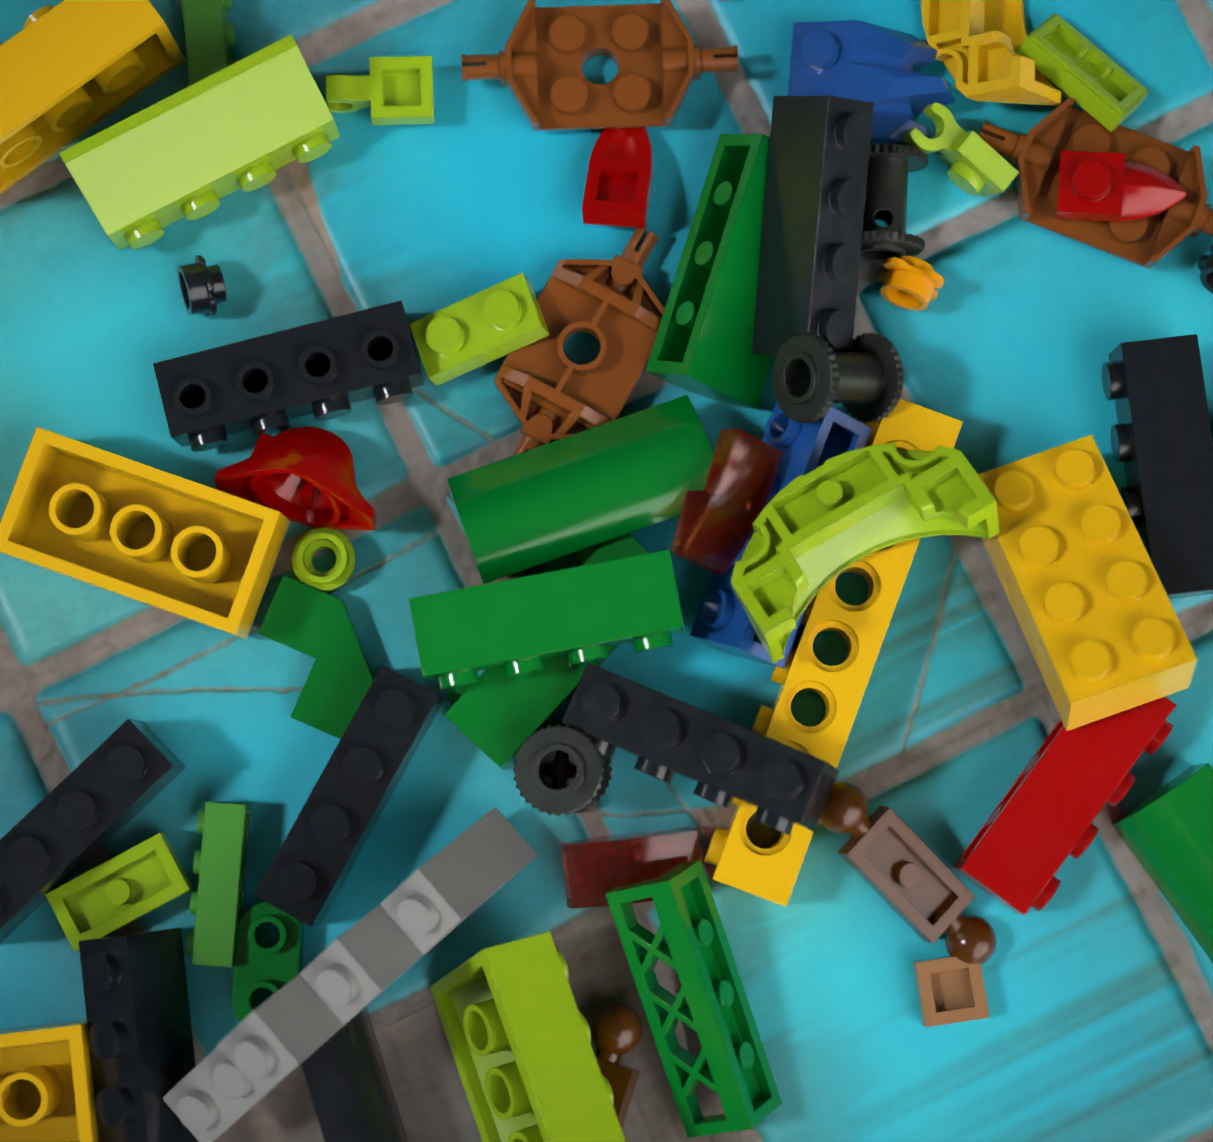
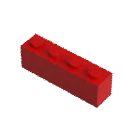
[953,697,1177,915]

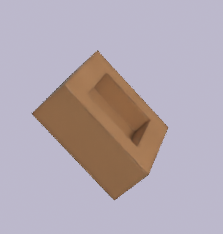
[912,956,990,1027]

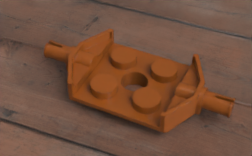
[461,0,738,131]
[979,97,1213,269]
[494,228,665,456]

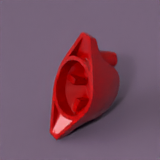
[214,427,376,530]

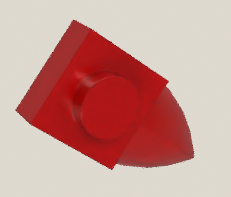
[582,127,653,228]
[1055,150,1186,222]

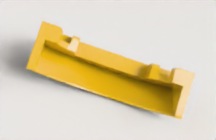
[921,0,1062,106]

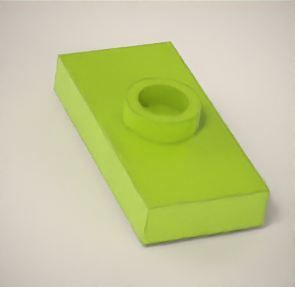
[1016,13,1149,132]

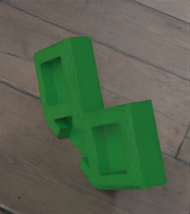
[258,575,374,739]

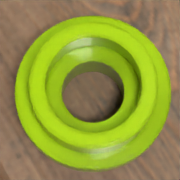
[292,528,356,592]

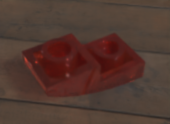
[670,428,783,574]
[561,827,703,909]

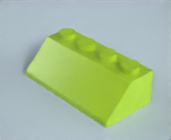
[60,34,341,250]
[429,931,629,1142]

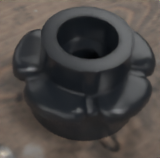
[178,255,227,316]

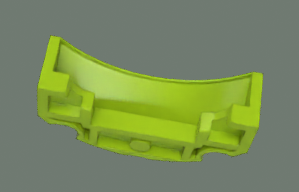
[731,443,1000,664]

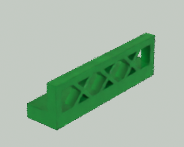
[605,860,782,1138]

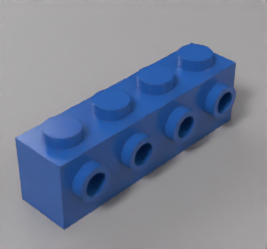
[690,401,872,669]

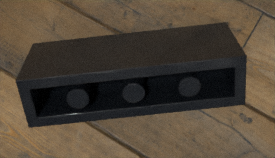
[301,1006,408,1142]

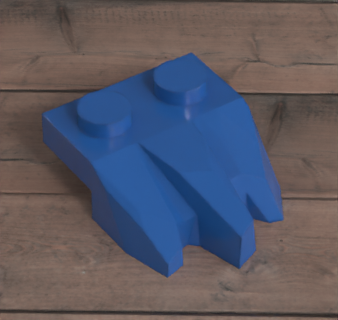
[788,20,956,146]

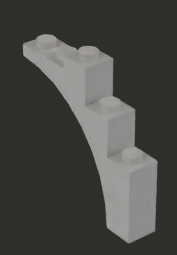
[162,807,538,1142]

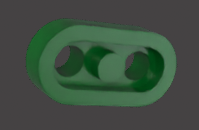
[232,902,304,1022]

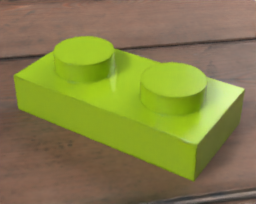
[410,272,550,386]
[45,833,194,952]

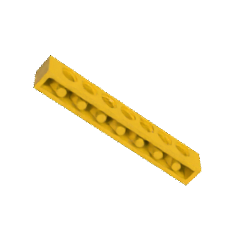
[704,398,963,907]

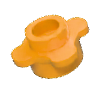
[878,256,945,311]

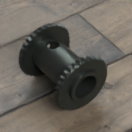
[860,143,928,260]
[772,332,903,424]
[513,724,613,816]

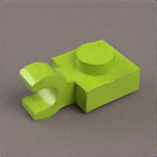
[326,56,434,125]
[902,102,1019,197]

